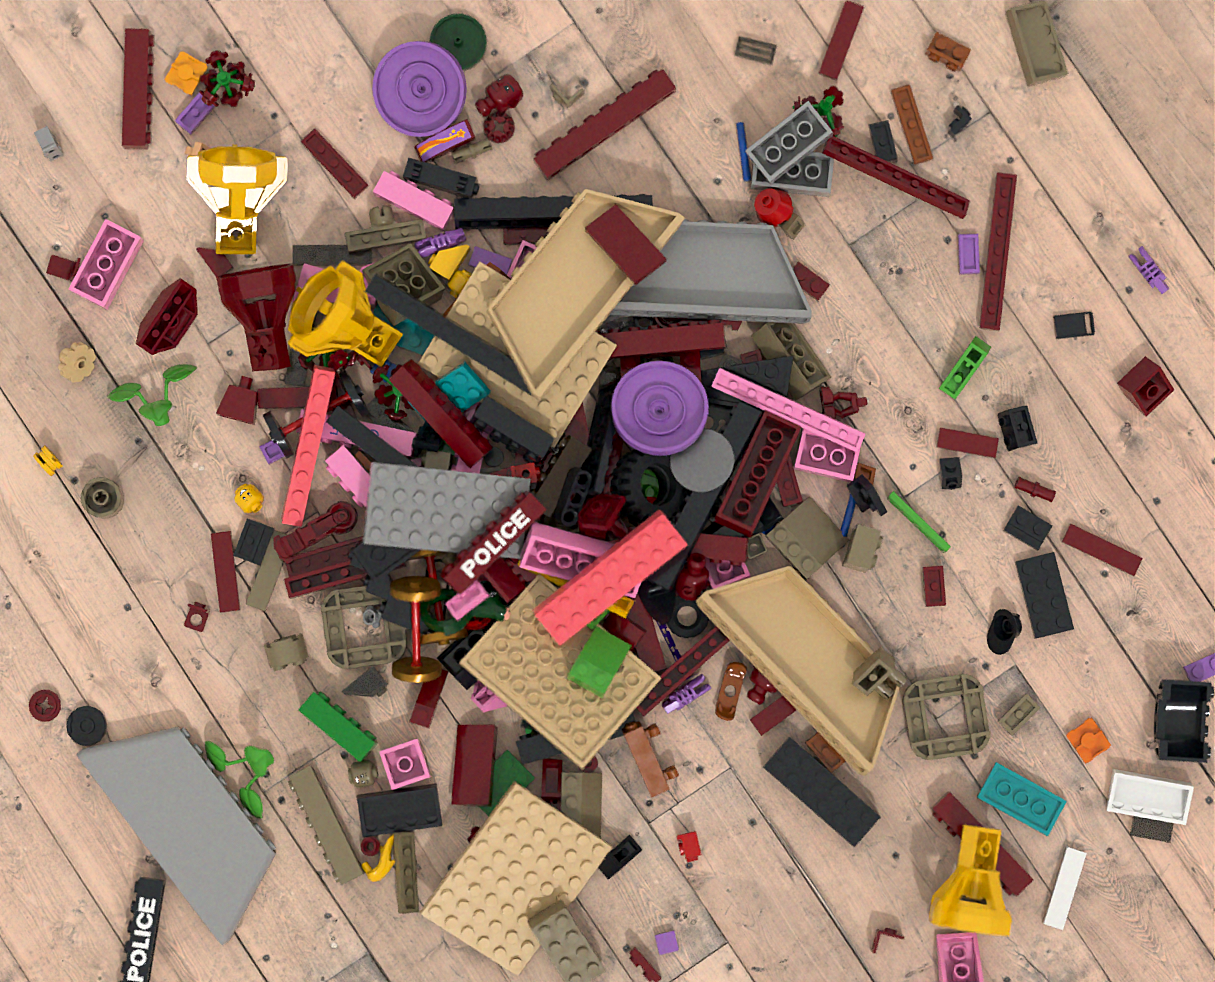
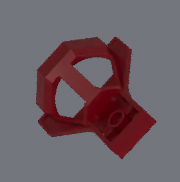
[216,263,296,372]

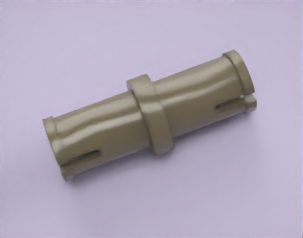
[451,138,492,164]

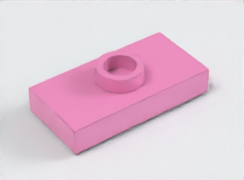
[445,579,489,621]

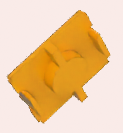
[164,51,208,95]

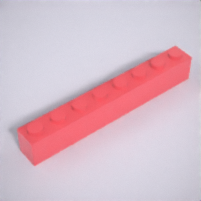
[281,365,335,527]

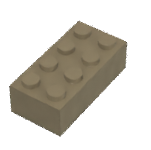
[527,900,606,982]

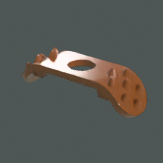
[715,662,747,721]

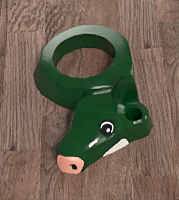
[420,579,511,636]

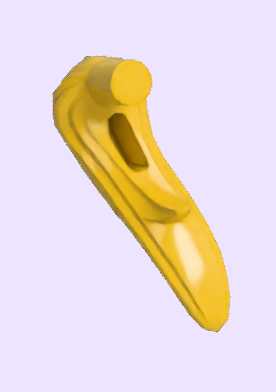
[361,834,395,882]

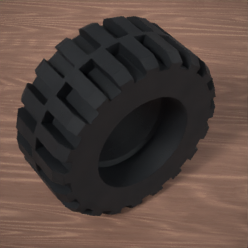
[610,449,689,524]

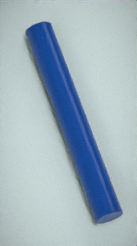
[736,122,751,182]
[841,493,856,547]

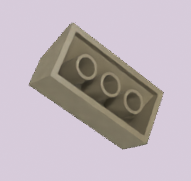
[751,322,831,401]
[561,772,602,838]

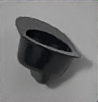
[987,609,1022,655]

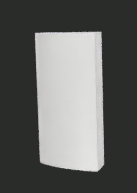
[1106,769,1194,825]

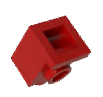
[510,462,540,485]
[676,831,702,862]

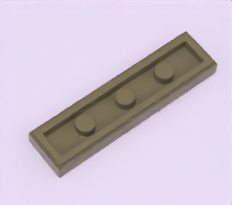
[246,530,287,611]
[394,831,419,914]

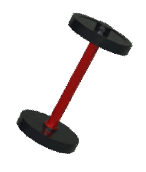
[263,370,369,458]

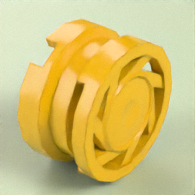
[33,445,63,476]

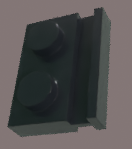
[1003,506,1053,551]
[233,518,275,566]

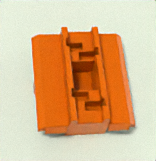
[1066,717,1111,764]

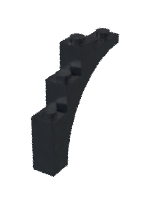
[348,543,433,635]

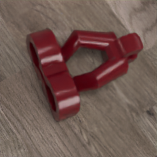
[820,386,868,420]

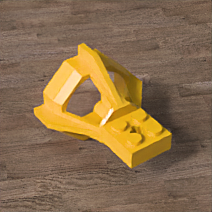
[187,144,287,254]
[288,261,403,367]
[929,825,1012,936]

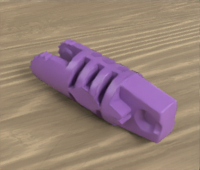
[415,228,466,258]
[1128,246,1169,294]
[662,674,711,714]

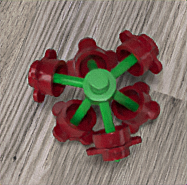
[199,50,255,107]

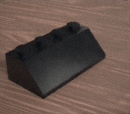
[437,619,497,690]

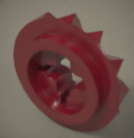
[483,111,515,143]
[29,690,61,722]

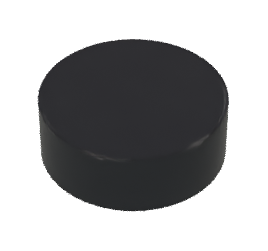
[484,447,504,467]

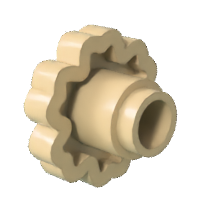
[58,342,96,383]

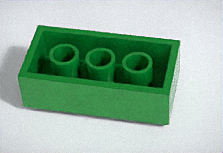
[298,692,378,762]

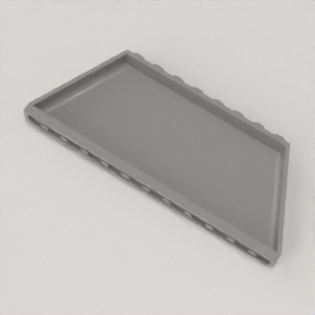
[609,219,811,324]
[76,726,276,945]

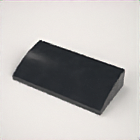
[357,783,442,837]

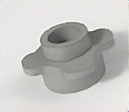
[363,605,381,628]

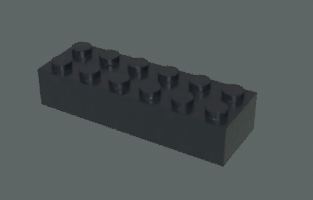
[762,737,881,847]

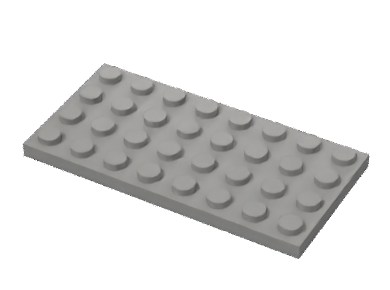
[363,462,530,559]

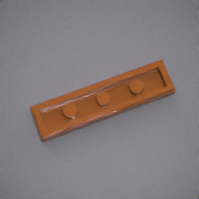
[890,84,933,165]

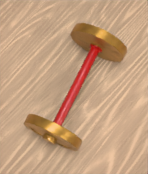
[408,549,468,646]
[390,576,442,683]

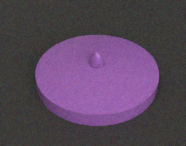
[372,41,467,137]
[611,361,708,456]

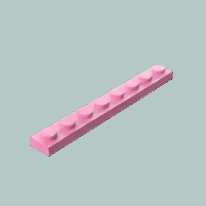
[711,368,866,452]

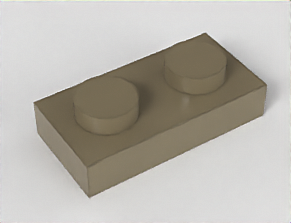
[997,693,1041,736]

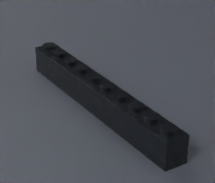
[454,194,653,229]
[364,274,532,396]
[647,401,763,592]

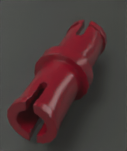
[1014,477,1056,503]

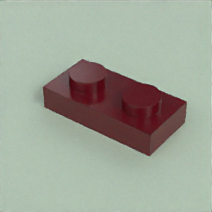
[793,262,830,301]
[922,566,946,607]
[629,947,662,982]

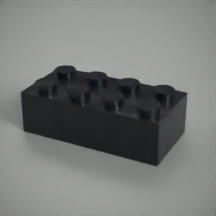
[469,396,555,464]

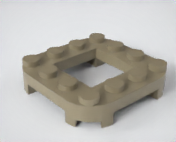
[321,586,407,669]
[903,674,991,760]

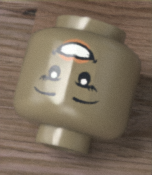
[348,760,378,788]

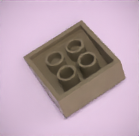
[362,243,445,326]
[765,497,849,581]

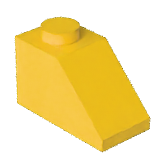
[428,244,471,281]

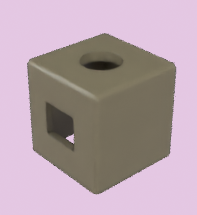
[747,533,767,560]

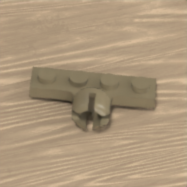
[345,205,426,253]

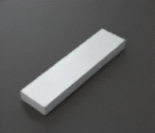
[1043,847,1087,930]

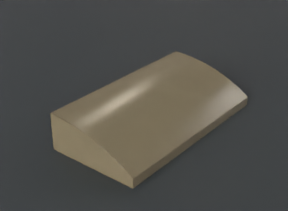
[1005,0,1068,86]

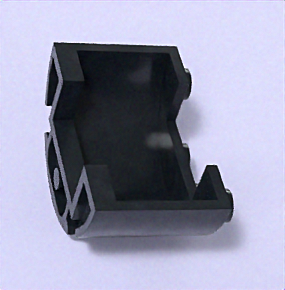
[1154,679,1214,763]

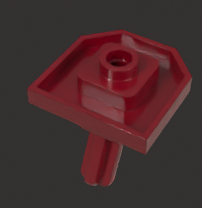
[578,494,628,539]

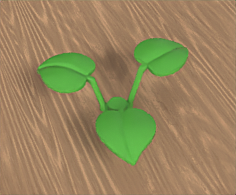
[107,364,197,426]
[205,741,274,819]

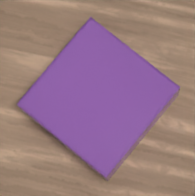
[259,440,285,465]
[655,930,679,955]

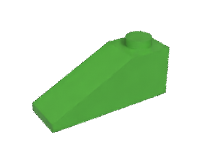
[939,336,992,399]

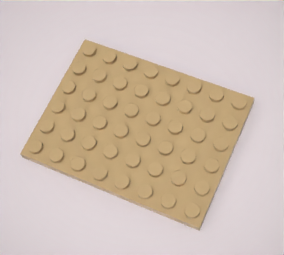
[418,262,617,448]
[460,573,661,769]
[420,782,612,976]

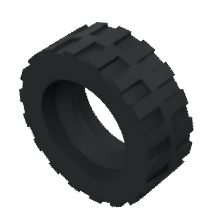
[667,596,709,638]

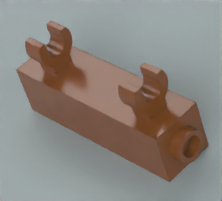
[621,721,679,798]

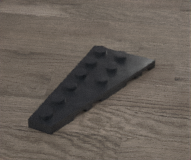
[701,355,794,412]

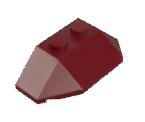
[136,278,198,355]

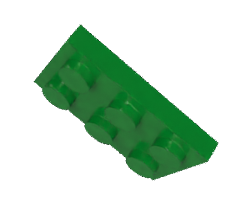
[479,750,535,817]

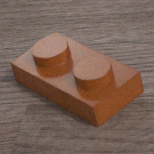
[805,732,846,773]

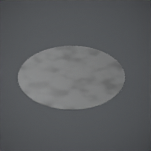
[670,429,734,492]

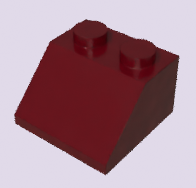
[1117,356,1174,417]
[483,557,527,603]

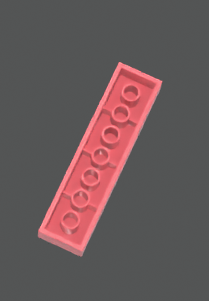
[533,509,687,645]

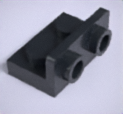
[998,405,1038,451]
[412,421,444,457]
[847,474,887,516]

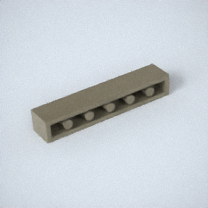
[288,765,365,885]

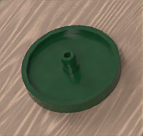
[430,14,487,71]

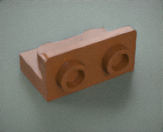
[925,32,971,72]

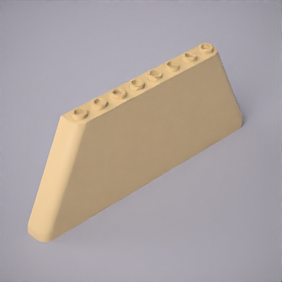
[486,189,685,401]
[696,566,900,775]

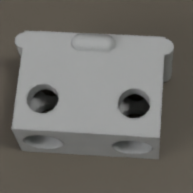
[34,126,64,162]

